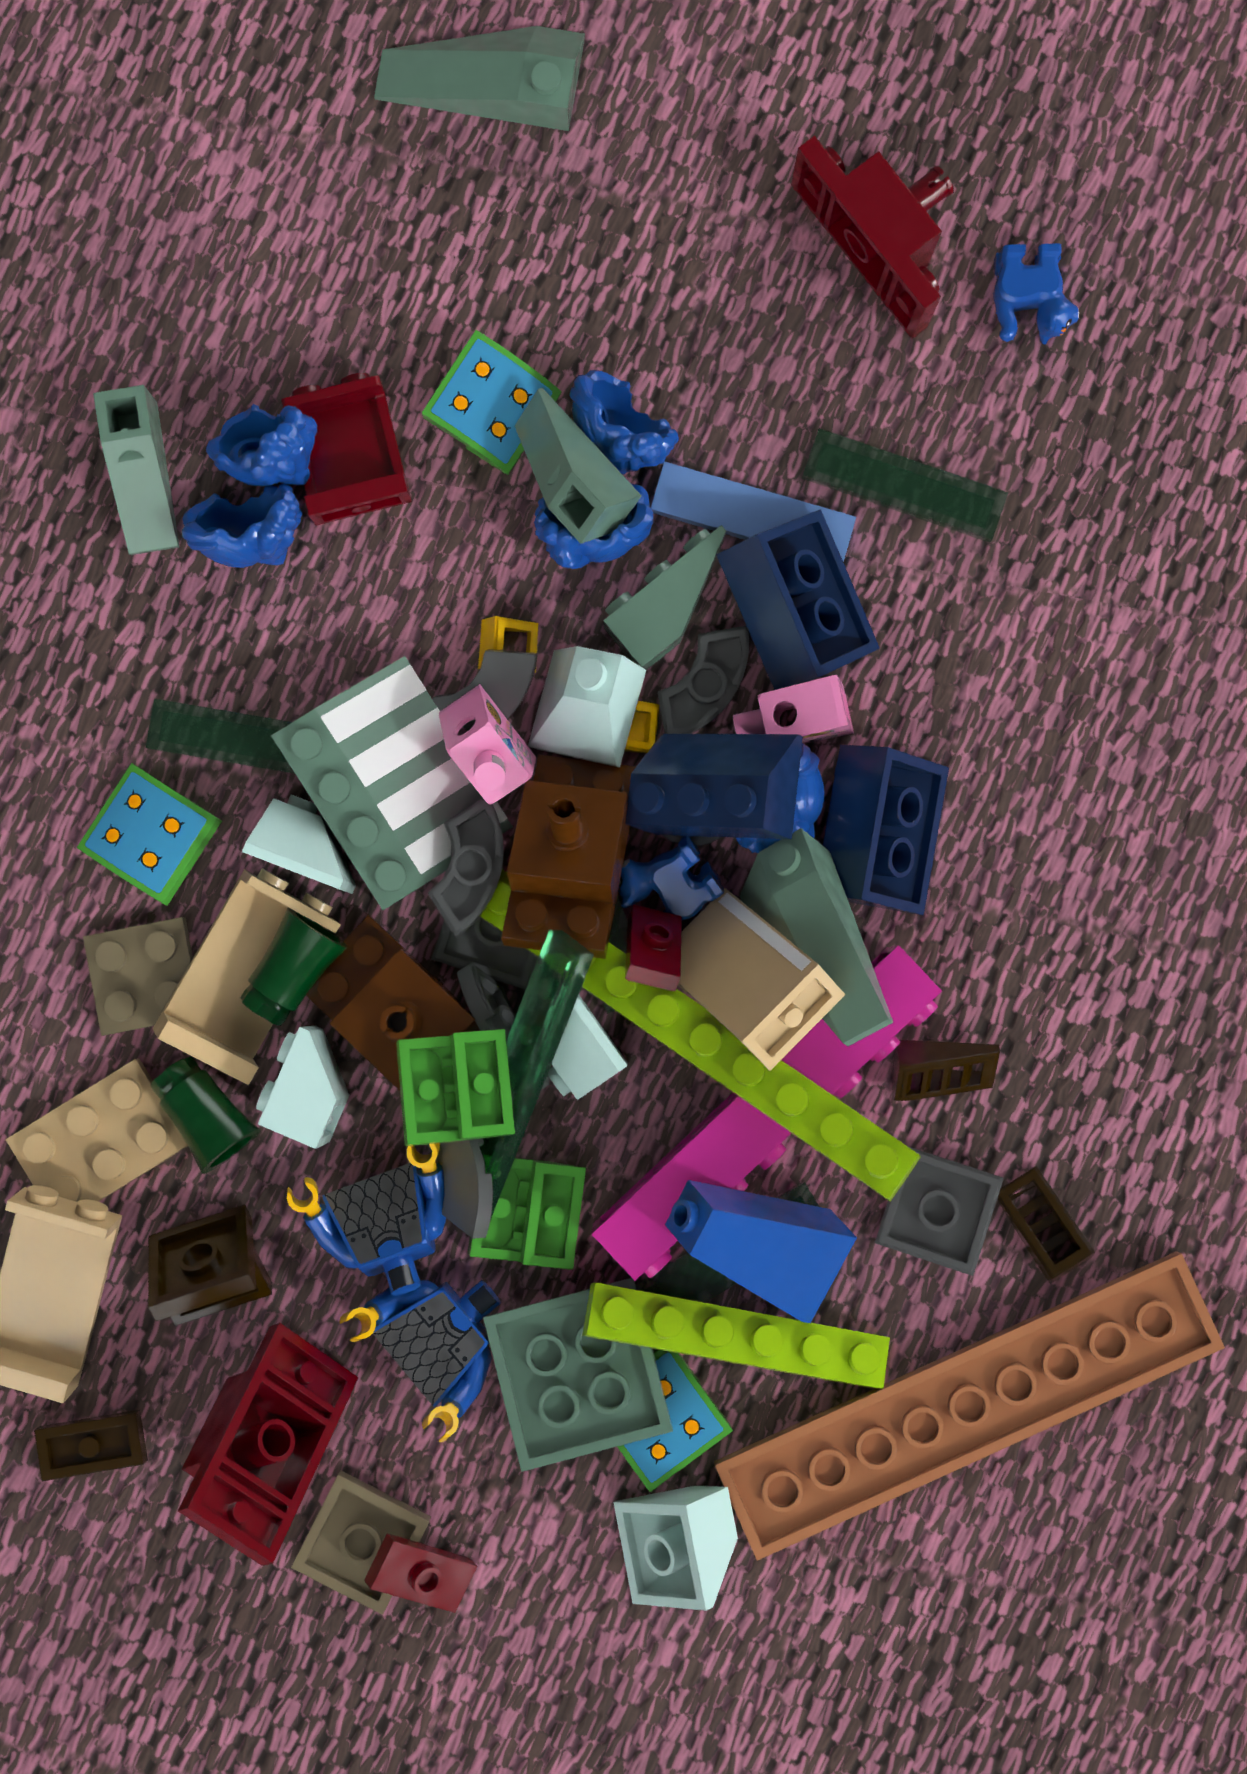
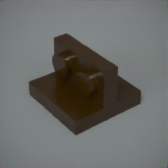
[148,1204,272,1326]

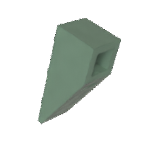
[93,385,180,555]
[515,388,642,544]
[603,525,726,670]

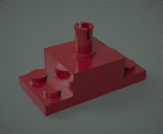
[791,135,954,339]
[178,1323,359,1566]

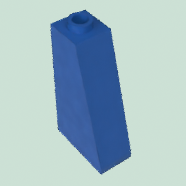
[665,1180,857,1323]

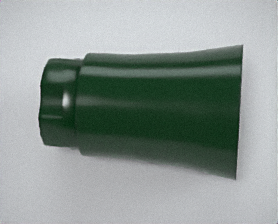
[241,907,348,1026]
[151,1056,261,1174]

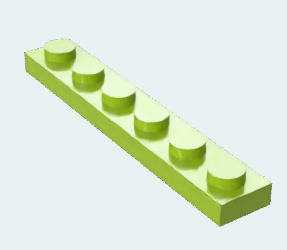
[582,1282,890,1389]

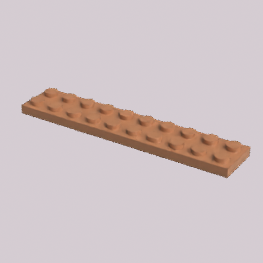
[714,1251,1225,1561]

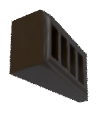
[892,1040,1000,1101]
[997,1166,1095,1284]

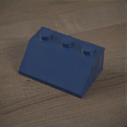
[716,509,880,690]
[625,734,803,839]
[823,744,949,916]

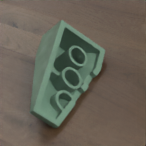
[374,26,585,131]
[740,828,893,1046]

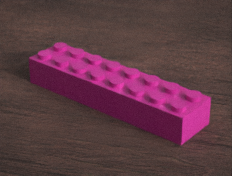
[592,945,942,1281]

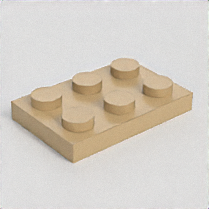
[5,1058,188,1202]

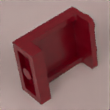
[281,373,412,526]

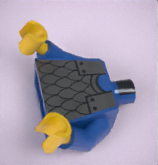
[287,1143,446,1295]
[339,1280,501,1442]

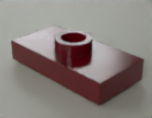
[625,904,682,991]
[364,1533,478,1613]

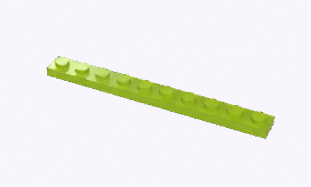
[480,869,921,1202]

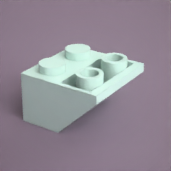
[256,1026,350,1149]

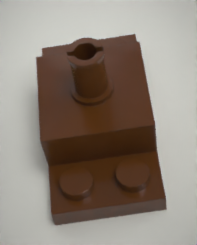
[501,755,637,959]
[306,915,481,1091]

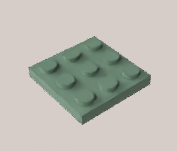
[483,1278,673,1472]

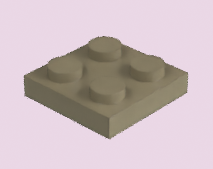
[83,917,193,1036]
[291,1470,431,1615]

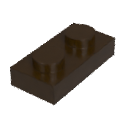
[34,1410,148,1482]

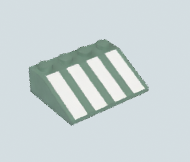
[271,656,513,910]

